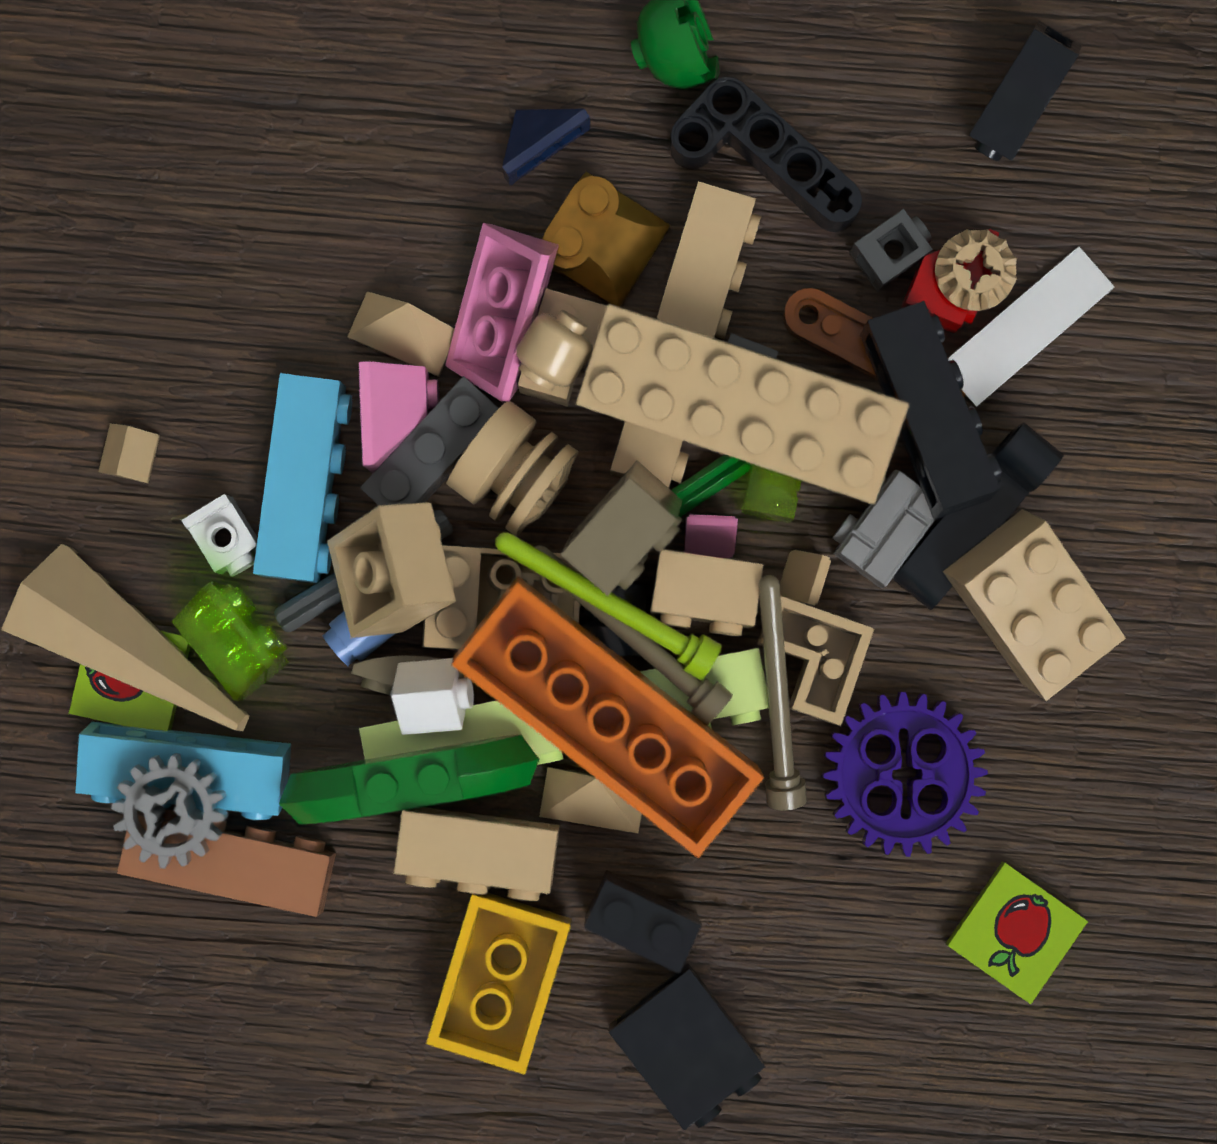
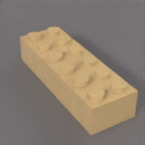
[576,304,909,505]

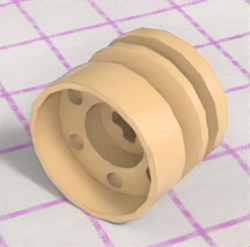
[446,401,579,537]

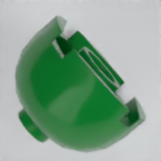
[631,0,720,89]

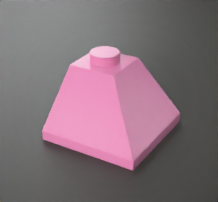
[359,362,439,474]

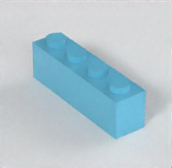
[253,373,352,583]
[75,721,291,820]

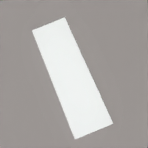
[948,247,1114,407]

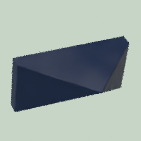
[502,109,591,186]

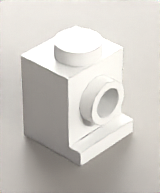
[181,494,258,577]

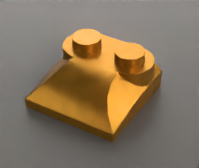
[542,172,670,307]

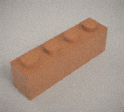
[117,808,336,917]

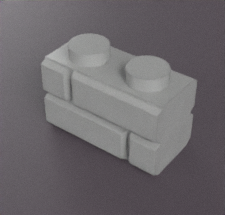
[833,470,934,589]

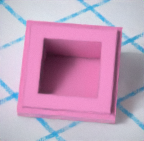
[684,515,738,558]

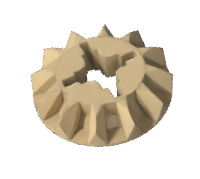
[935,229,1017,311]

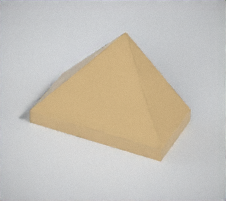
[347,292,455,377]
[539,767,642,833]

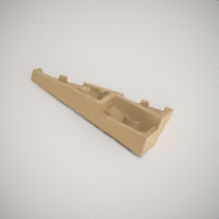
[1,544,250,731]

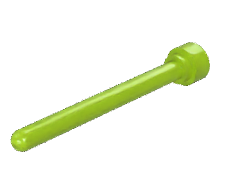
[495,532,721,680]

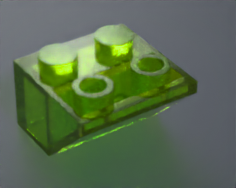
[172,581,289,701]

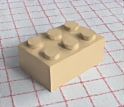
[943,509,1126,701]
[394,807,560,901]

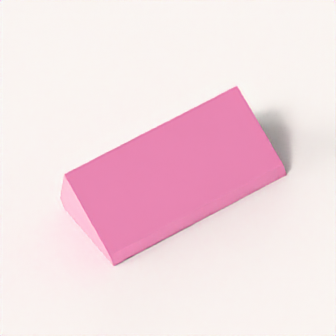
[445,223,559,402]

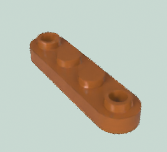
[783,288,965,397]

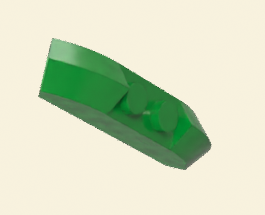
[279,735,539,824]

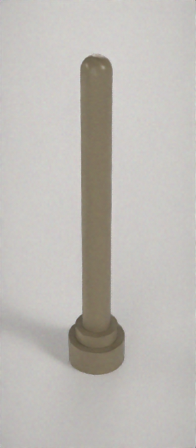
[535,546,733,726]
[759,575,807,810]

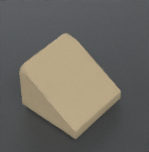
[780,550,831,607]

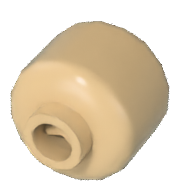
[516,310,593,391]

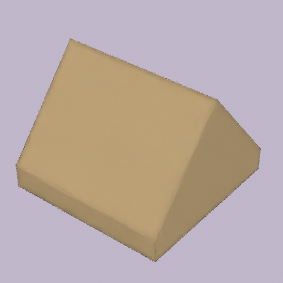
[98,424,160,484]

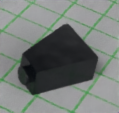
[969,20,1081,162]

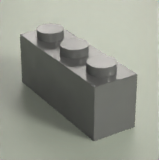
[360,376,499,506]

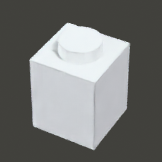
[391,658,474,735]

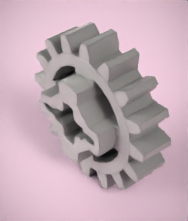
[111,753,228,868]

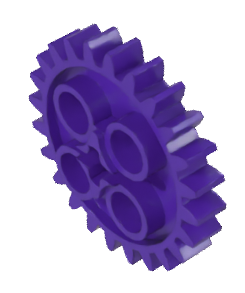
[821,692,988,857]

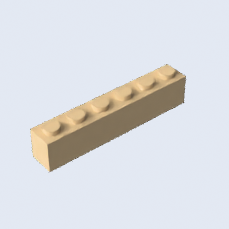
[610,181,761,488]

